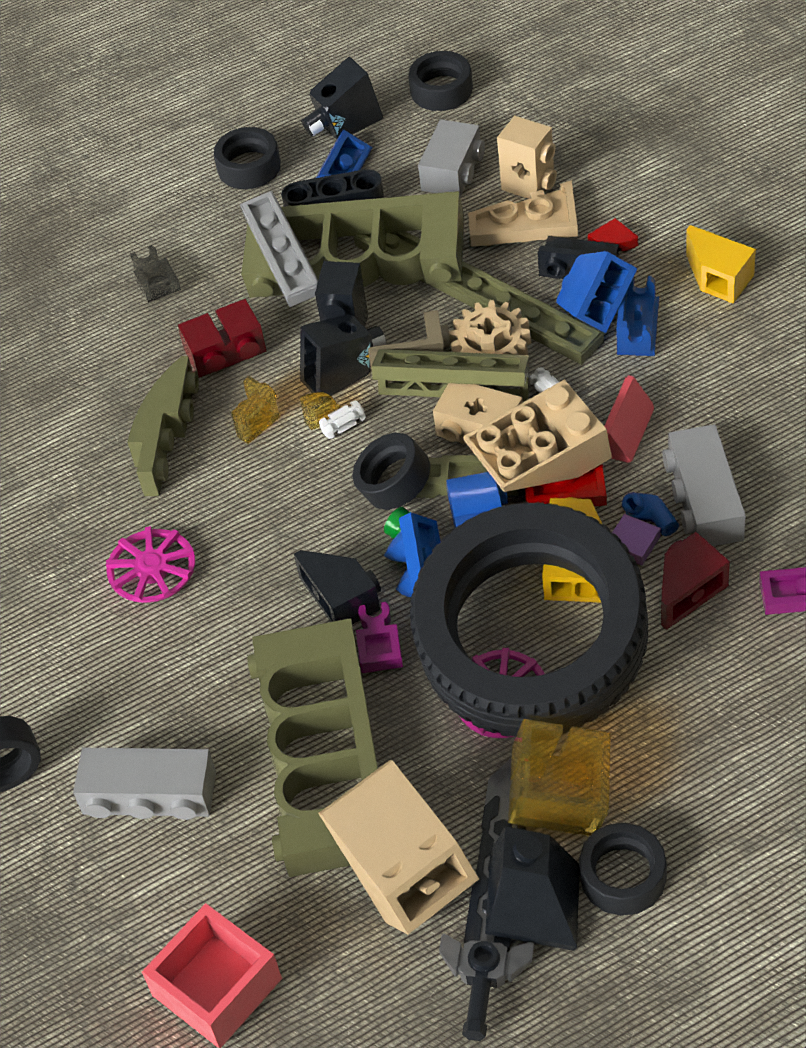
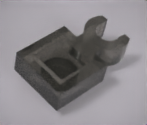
[130,245,181,303]

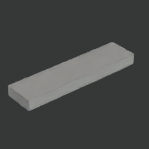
[240,191,318,307]

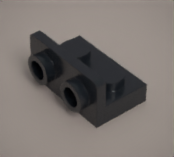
[537,236,619,279]

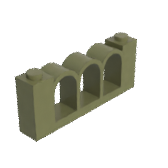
[241,191,464,298]
[247,618,378,877]

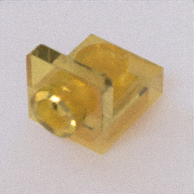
[231,376,280,444]

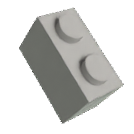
[418,119,485,197]

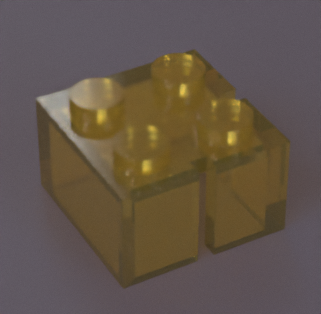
[508,719,611,836]

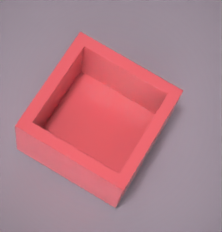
[142,903,282,1048]

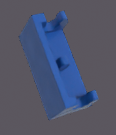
[616,276,659,356]

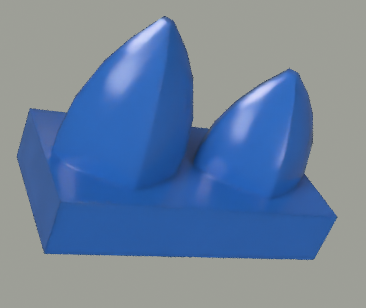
[384,512,441,597]

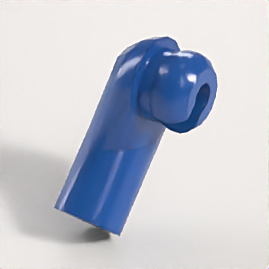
[622,492,679,536]

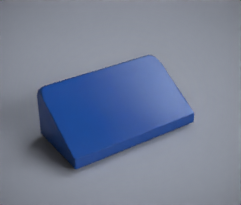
[316,129,372,178]

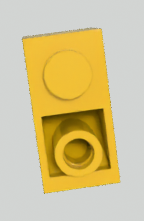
[686,225,756,303]

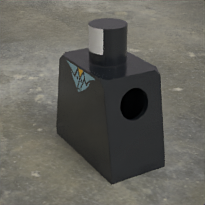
[301,57,384,140]
[300,314,386,402]

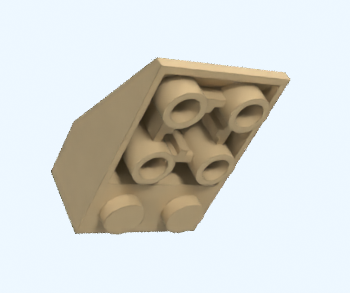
[463,379,612,492]
[319,760,479,935]

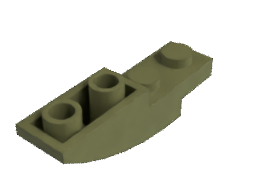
[127,356,199,497]

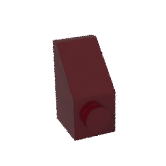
[661,531,730,630]

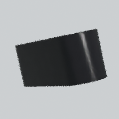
[281,169,384,207]

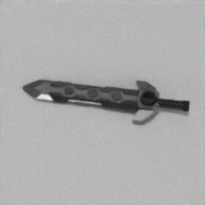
[439,758,534,1041]

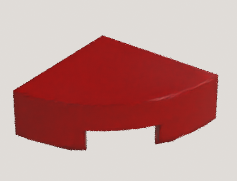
[587,218,639,251]

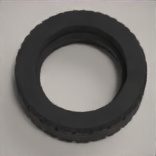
[410,502,648,738]

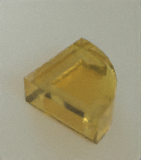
[300,392,341,431]

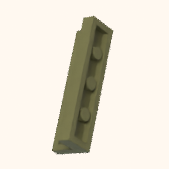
[372,349,529,401]

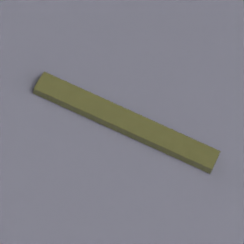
[354,231,604,365]

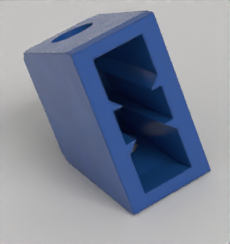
[556,251,638,333]

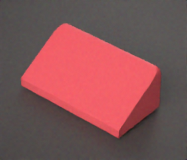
[604,375,654,463]

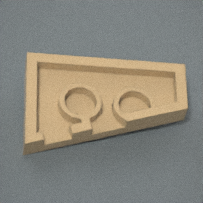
[468,180,578,247]

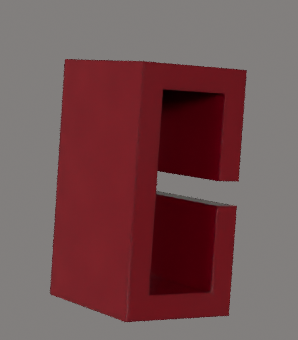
[177,299,267,378]

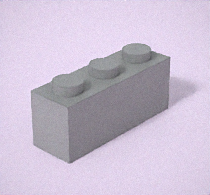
[662,424,746,546]
[73,747,216,820]

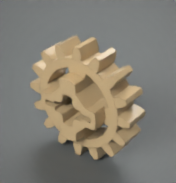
[449,300,531,355]

